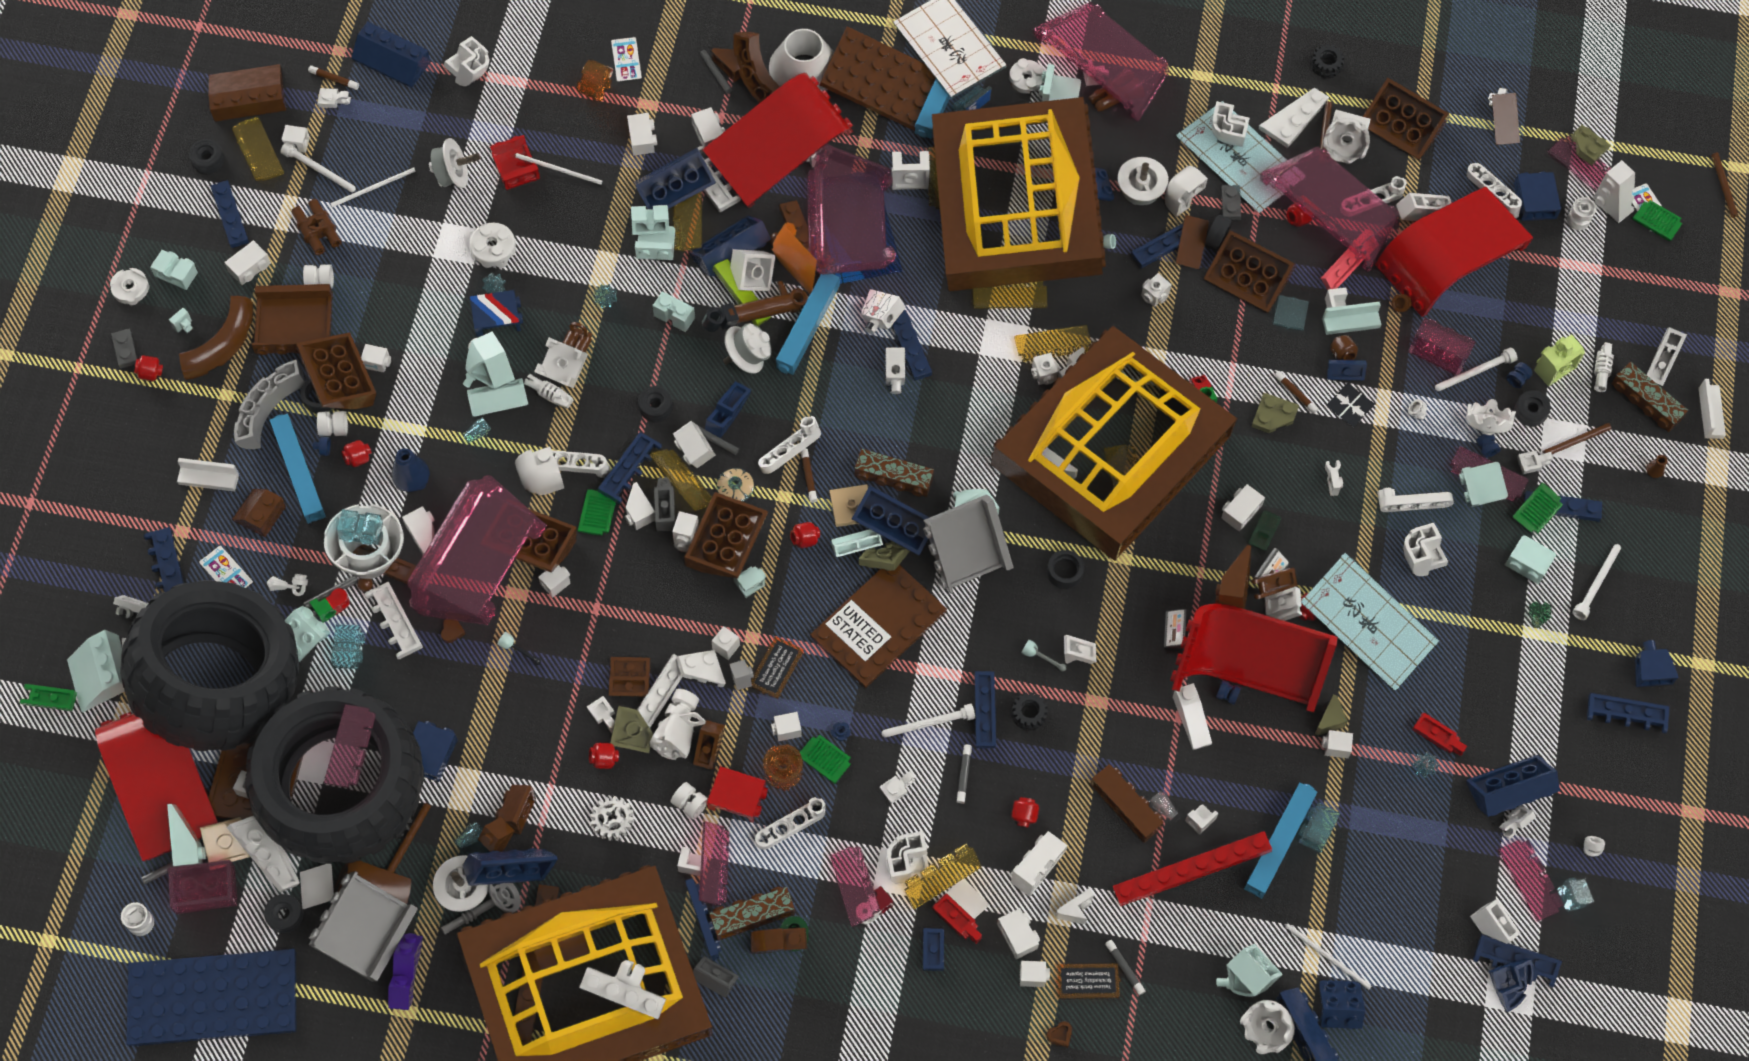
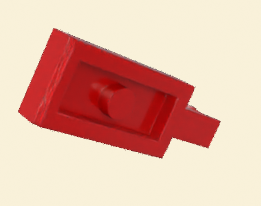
[1412,713,1467,756]
[932,893,982,944]

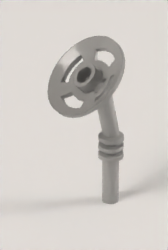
[441,883,521,934]

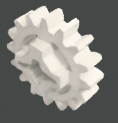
[590,796,634,841]

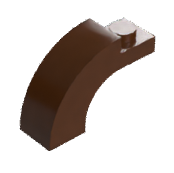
[750,928,807,954]

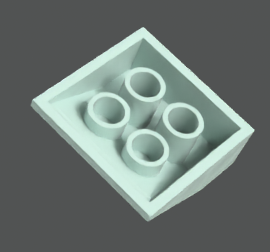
[67,630,125,712]

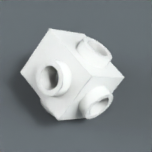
[1141,273,1172,307]
[1031,353,1060,385]

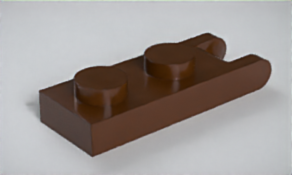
[1251,568,1298,599]

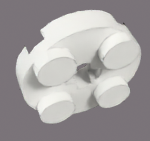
[1009,58,1044,94]
[110,268,150,305]

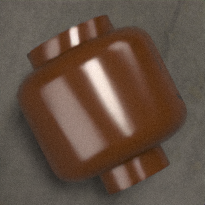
[1330,335,1358,360]

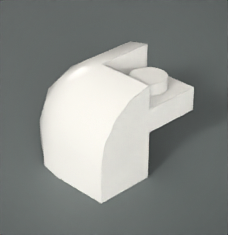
[443,36,489,86]
[1212,101,1249,147]
[1164,166,1208,217]
[515,447,564,495]
[1403,523,1448,576]
[887,831,931,883]

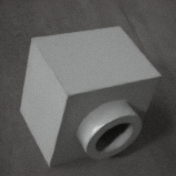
[730,660,754,690]

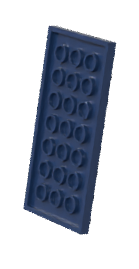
[126,949,296,1046]

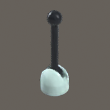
[497,632,541,665]

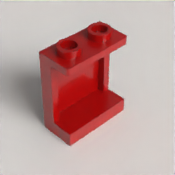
[490,135,540,190]
[707,766,768,822]

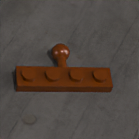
[769,200,821,264]
[352,544,417,592]

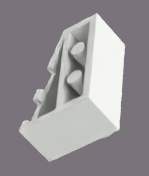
[1593,160,1635,223]
[1010,831,1068,897]

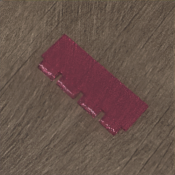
[1548,136,1611,191]
[1450,446,1529,502]
[324,705,376,788]
[699,821,730,905]
[1498,840,1564,922]
[830,846,880,927]

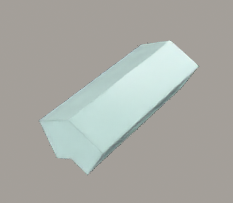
[831,529,883,557]

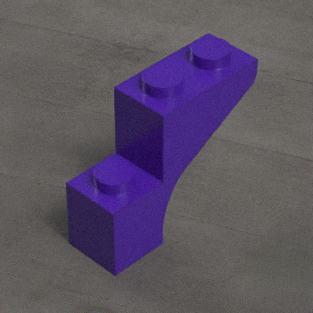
[388,933,423,1010]

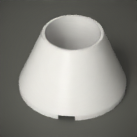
[769,29,834,92]
[324,504,404,579]

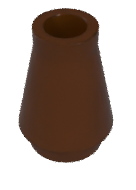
[1646,455,1668,478]

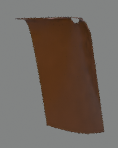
[331,860,412,905]

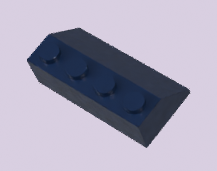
[351,21,431,88]
[634,148,716,209]
[688,216,771,276]
[851,486,930,555]
[1466,755,1560,817]
[462,848,558,886]
[1275,987,1339,1061]

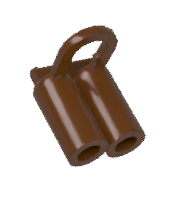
[562,322,593,353]

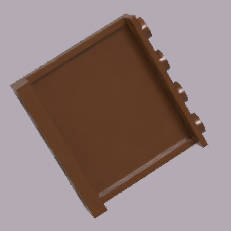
[251,284,333,355]

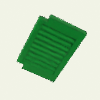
[1632,200,1682,241]
[1512,482,1563,533]
[578,489,616,536]
[797,735,851,784]

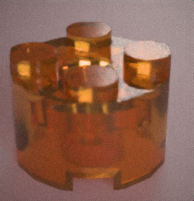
[577,60,613,102]
[763,744,803,790]

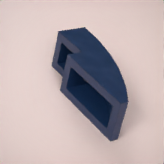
[705,381,751,438]

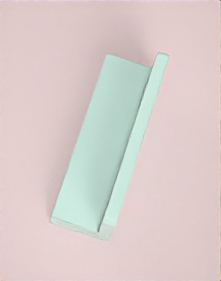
[1322,302,1381,335]
[467,378,528,416]

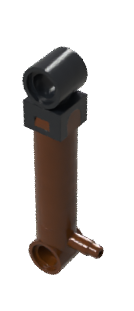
[702,281,808,332]

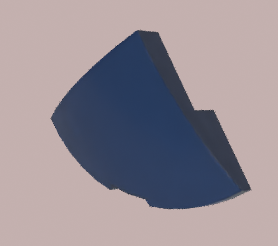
[1489,959,1534,1012]

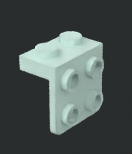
[1039,64,1081,102]
[635,226,675,260]
[1459,462,1508,507]
[1505,536,1556,585]
[285,606,330,662]

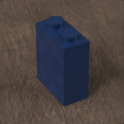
[1514,171,1561,221]
[413,721,458,782]

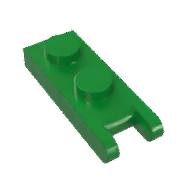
[19,684,77,711]

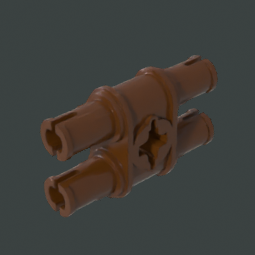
[291,199,342,255]

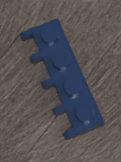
[598,432,662,504]
[144,527,184,592]
[1587,693,1669,733]
[1473,934,1562,988]

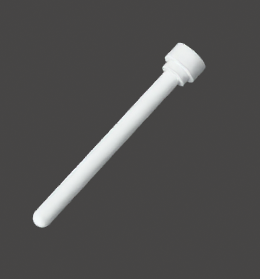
[281,143,356,192]
[1435,347,1517,391]
[1572,544,1621,620]
[882,704,975,737]

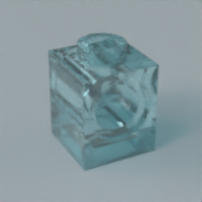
[1558,878,1594,911]

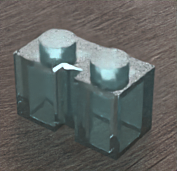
[337,509,383,545]
[331,624,365,669]
[1298,802,1340,853]

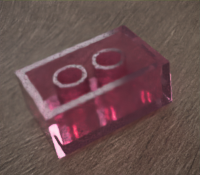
[1408,318,1476,375]
[168,860,237,914]

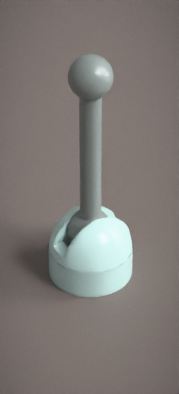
[1021,640,1066,671]

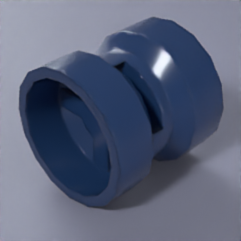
[1506,362,1533,388]
[1476,434,1501,458]
[1216,680,1241,705]

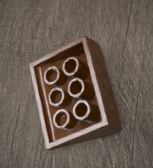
[208,64,286,122]
[1363,78,1450,160]
[1204,230,1296,313]
[296,332,376,409]
[685,492,768,579]
[481,500,577,573]
[1215,545,1251,609]

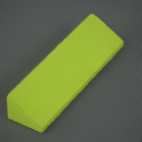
[712,259,771,327]

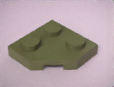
[1571,124,1611,166]
[1251,393,1299,433]
[859,542,910,571]
[610,705,653,753]

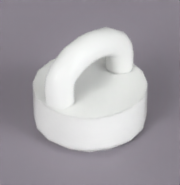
[1408,399,1427,420]
[1584,836,1605,857]

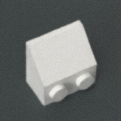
[730,249,775,291]

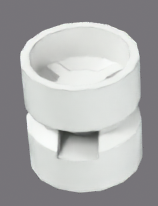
[1567,197,1597,230]
[303,265,334,289]
[317,411,348,437]
[665,689,699,720]
[671,782,708,820]
[121,902,154,936]

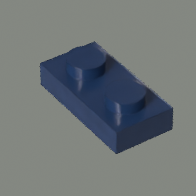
[1327,360,1367,380]
[923,928,944,971]

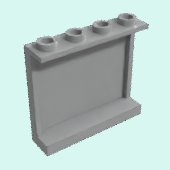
[923,494,1014,594]
[309,871,418,982]

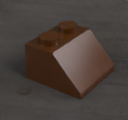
[232,489,286,537]
[495,785,536,835]

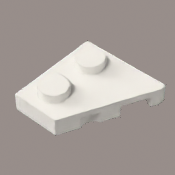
[676,650,726,687]

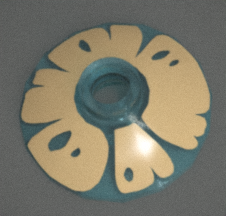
[716,468,754,502]

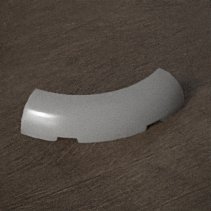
[234,359,306,449]

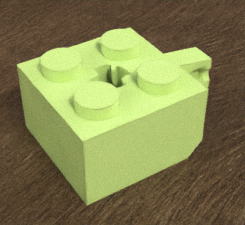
[1534,334,1585,387]

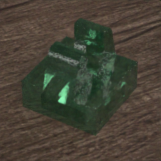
[1529,602,1552,628]

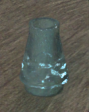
[463,417,492,444]
[454,821,483,850]

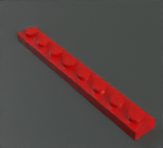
[1113,831,1272,907]

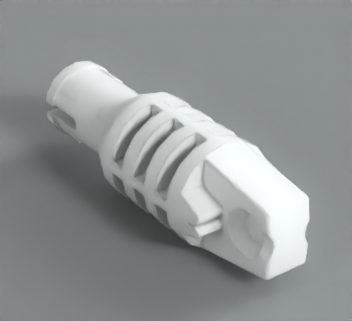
[1594,342,1614,392]
[524,374,573,409]

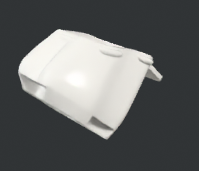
[650,712,706,760]

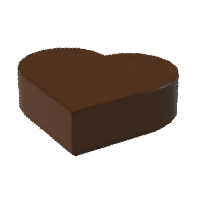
[441,617,466,643]
[1046,1021,1072,1048]

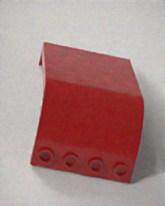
[702,73,853,208]
[1375,186,1533,317]
[1170,604,1338,712]
[95,712,218,862]

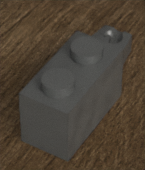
[654,477,676,532]

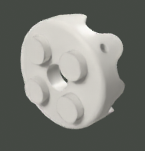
[1324,118,1370,164]
[469,223,516,268]
[1466,399,1516,435]
[1240,1000,1295,1054]

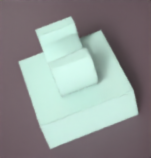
[169,308,193,333]

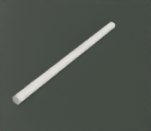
[515,153,603,185]
[330,168,416,207]
[1285,924,1372,990]

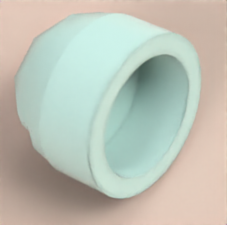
[1103,234,1116,249]

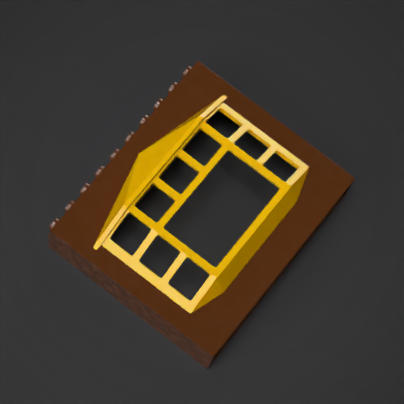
[932,97,1106,291]
[991,326,1237,561]
[457,865,712,1061]

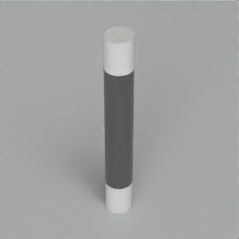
[957,745,972,804]
[1105,939,1146,996]

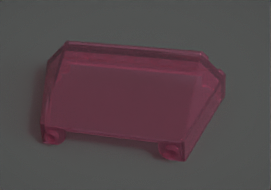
[1033,2,1169,121]
[807,144,896,275]
[1260,146,1399,272]
[408,475,547,625]

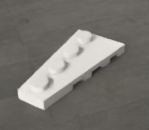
[1258,88,1329,148]
[227,816,300,892]

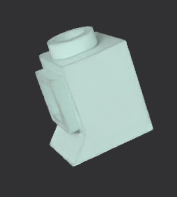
[734,566,766,598]

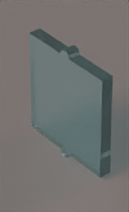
[1273,295,1309,331]

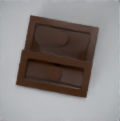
[609,657,651,697]

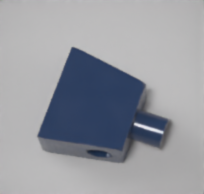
[1635,640,1679,687]

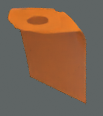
[772,222,817,294]

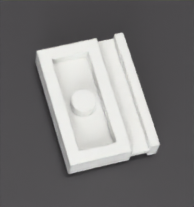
[1265,587,1302,621]

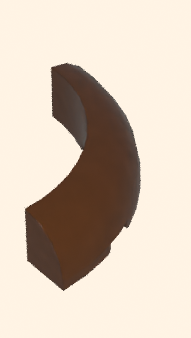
[733,32,780,103]
[179,295,254,380]

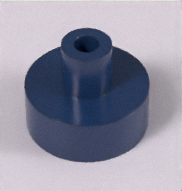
[313,437,331,456]

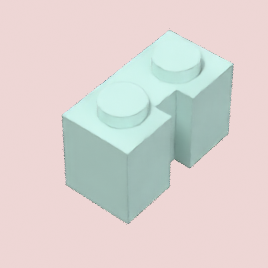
[631,205,669,235]
[150,250,198,290]
[653,291,695,332]

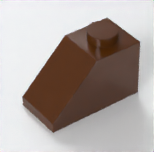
[711,48,741,83]
[693,720,725,770]
[478,817,515,852]

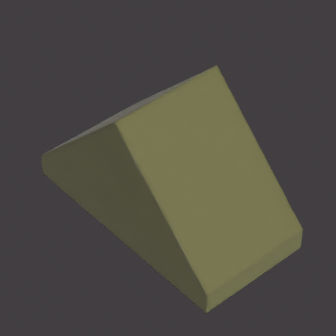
[1315,694,1347,736]

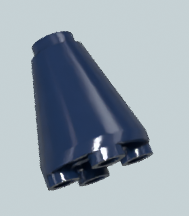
[391,448,430,492]

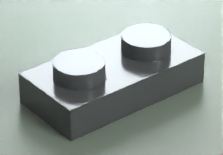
[1221,185,1241,220]
[111,329,138,368]

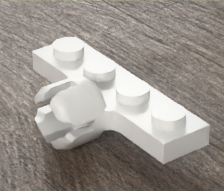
[579,960,666,1019]

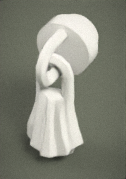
[267,574,308,596]

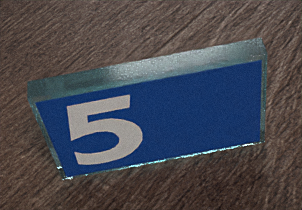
[952,85,992,112]

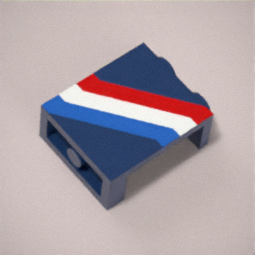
[470,290,523,337]

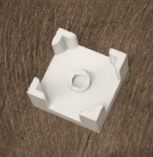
[892,151,930,190]
[534,337,588,388]

